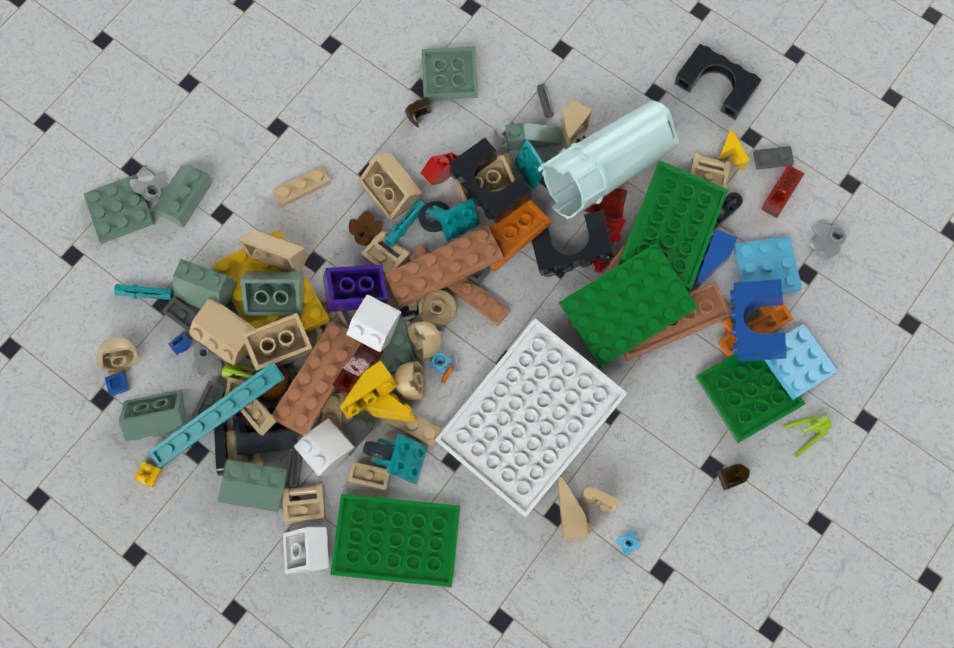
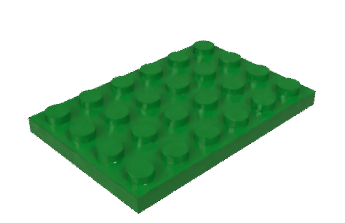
[619,160,728,291]
[558,243,698,369]
[330,494,461,588]

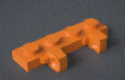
[718,303,794,358]

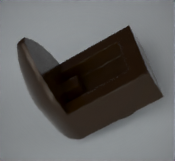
[405,98,431,127]
[716,464,750,490]

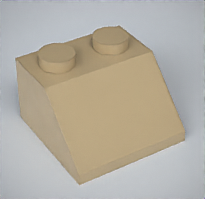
[560,99,592,149]

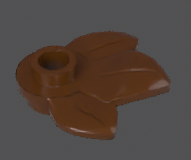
[348,210,383,246]

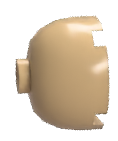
[408,321,443,361]
[97,337,139,374]
[394,361,427,400]

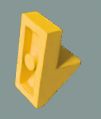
[718,130,750,171]

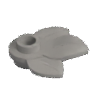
[130,168,167,201]
[810,223,846,258]
[193,344,225,378]

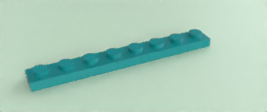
[148,362,285,468]

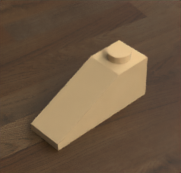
[557,477,591,540]

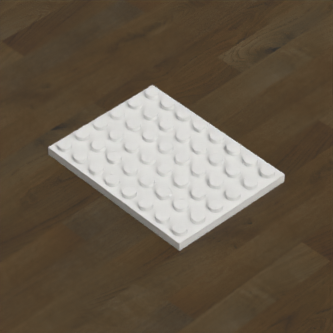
[435,318,628,518]

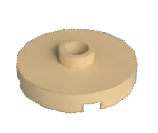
[418,289,456,327]

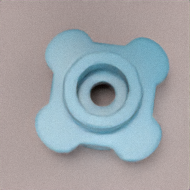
[429,351,451,374]
[617,531,641,555]

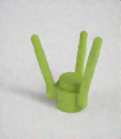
[222,363,256,382]
[783,414,832,457]

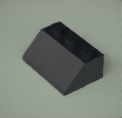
[232,408,297,455]

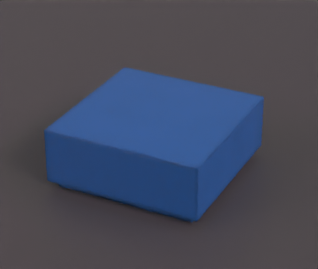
[105,371,130,397]

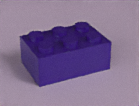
[323,265,388,312]

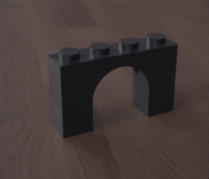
[674,44,762,120]
[449,138,532,224]
[532,210,614,277]

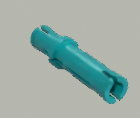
[384,200,425,247]
[114,284,174,300]

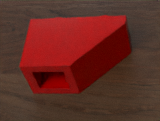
[420,152,458,185]

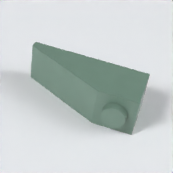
[505,123,561,151]

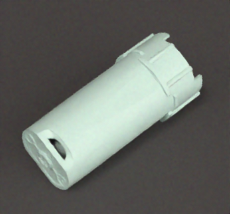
[538,101,679,220]

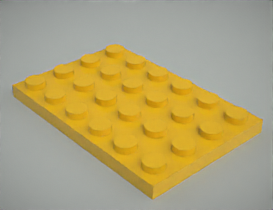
[213,230,330,333]

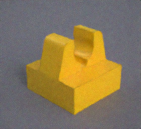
[134,461,162,488]

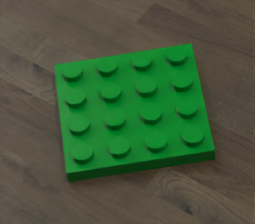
[696,354,806,443]

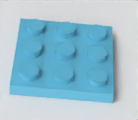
[733,236,802,294]
[764,324,839,400]

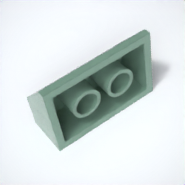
[152,166,213,227]
[173,259,238,309]
[241,271,305,316]
[119,390,186,441]
[218,460,287,512]

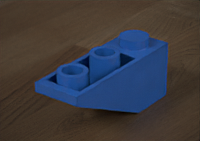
[694,230,737,287]

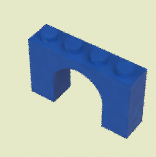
[730,279,787,361]

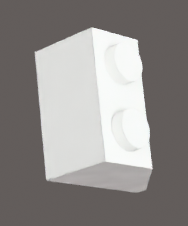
[346,295,401,352]
[294,418,355,476]
[283,527,329,574]

